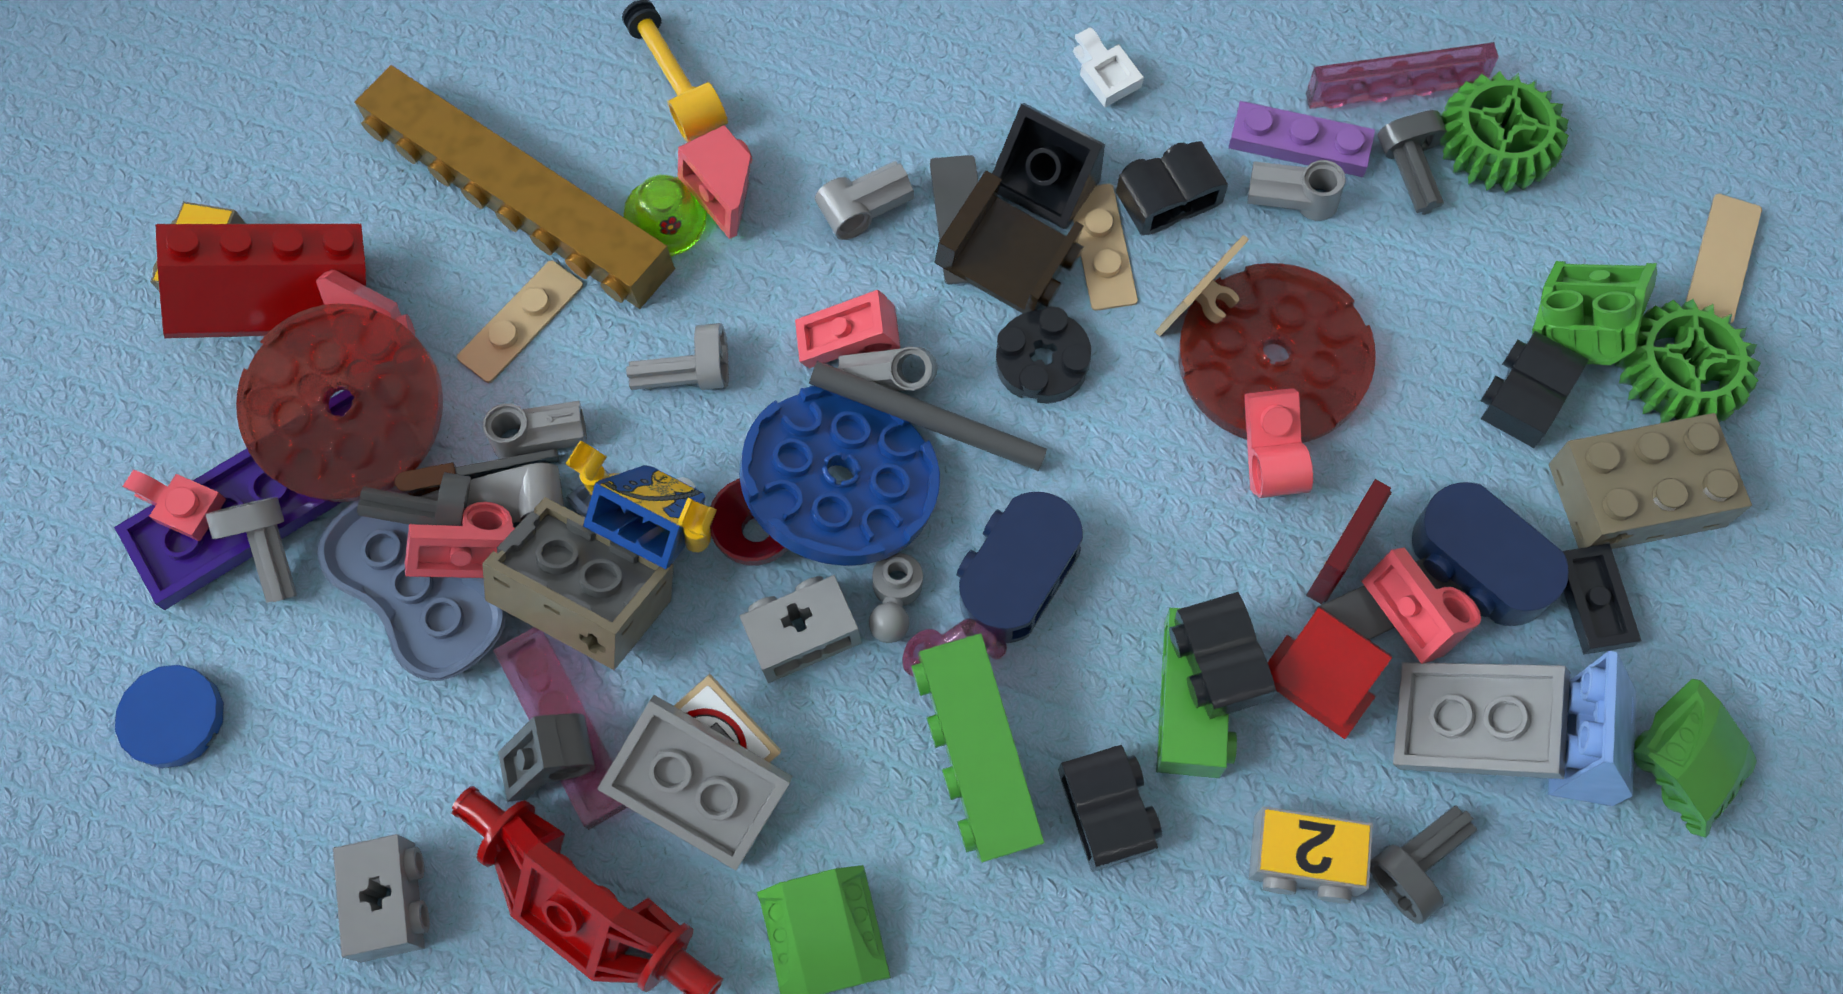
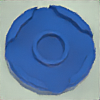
[115,665,224,769]

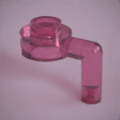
[902,618,1007,678]

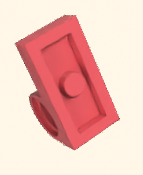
[795,290,901,369]
[1244,388,1313,498]
[405,502,515,578]
[1362,547,1481,664]

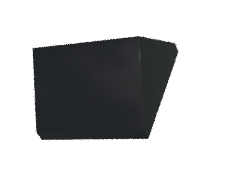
[992,103,1105,229]

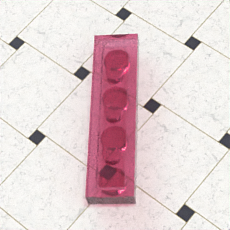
[1306,42,1499,109]
[493,627,628,830]

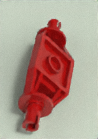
[451,786,723,994]

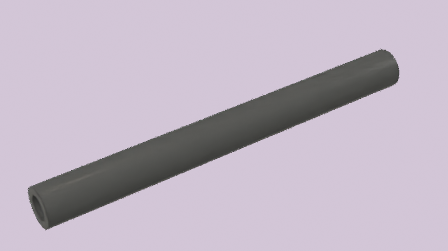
[809,361,1047,471]

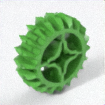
[1439,71,1569,193]
[1615,299,1761,423]

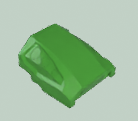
[1532,261,1657,365]
[1633,679,1757,838]
[757,865,891,994]

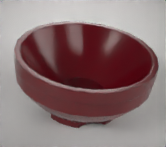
[710,478,789,566]

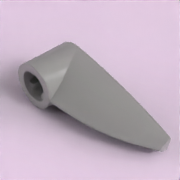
[422,463,564,523]

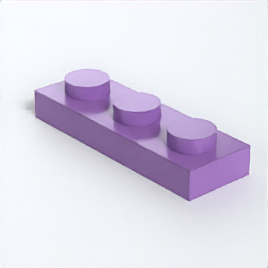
[1228,101,1375,177]

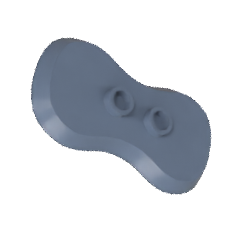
[317,489,506,681]

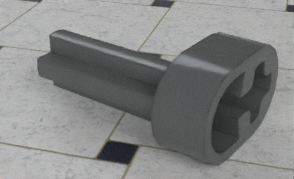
[1378,110,1447,215]
[357,472,471,526]
[1370,805,1477,924]

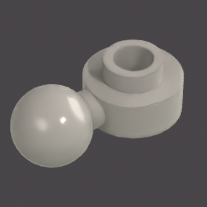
[869,553,923,643]

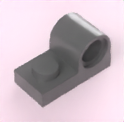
[498,713,595,802]

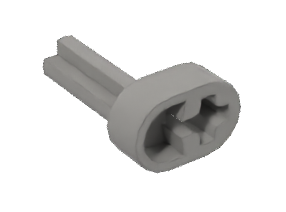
[626,323,729,390]
[205,497,297,603]

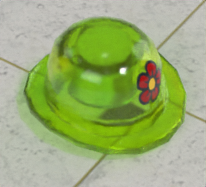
[623,174,707,257]

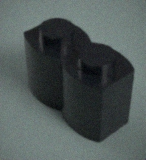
[1116,141,1228,236]
[1480,331,1589,448]
[1169,592,1276,719]
[1058,744,1162,872]

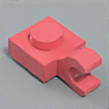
[122,469,226,542]

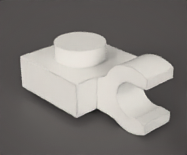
[1073,27,1144,108]

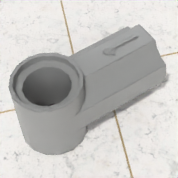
[1247,160,1346,221]
[815,161,914,240]
[838,346,938,391]
[483,400,587,459]

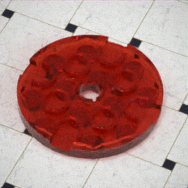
[1178,263,1376,443]
[236,304,443,502]

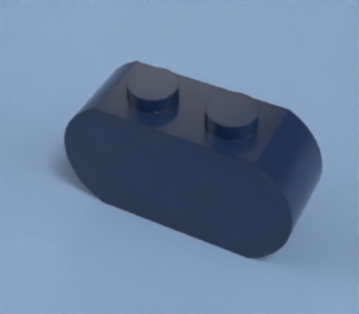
[1412,482,1569,626]
[956,492,1083,643]

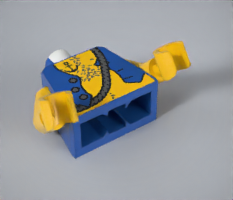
[566,440,717,569]

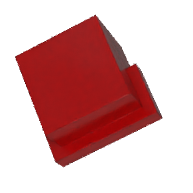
[1267,607,1392,739]

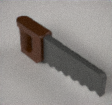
[395,449,560,497]

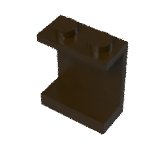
[934,171,1084,314]

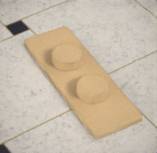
[1073,184,1138,311]
[1686,194,1762,324]
[457,260,583,383]

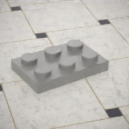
[1393,662,1570,779]
[597,695,792,870]

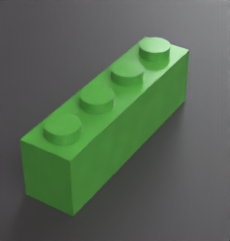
[911,633,1044,862]

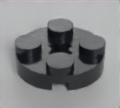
[996,306,1091,404]

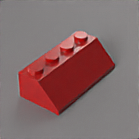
[155,224,366,339]

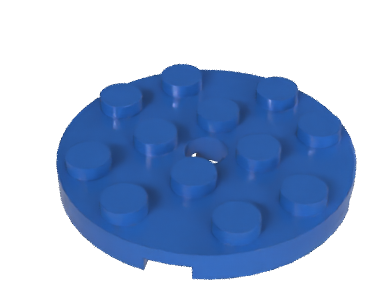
[739,386,940,566]

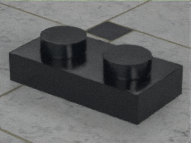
[1563,544,1641,655]

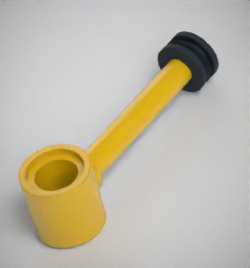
[622,0,728,143]

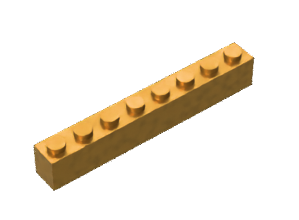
[354,65,675,309]

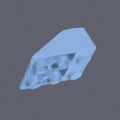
[1548,651,1636,806]

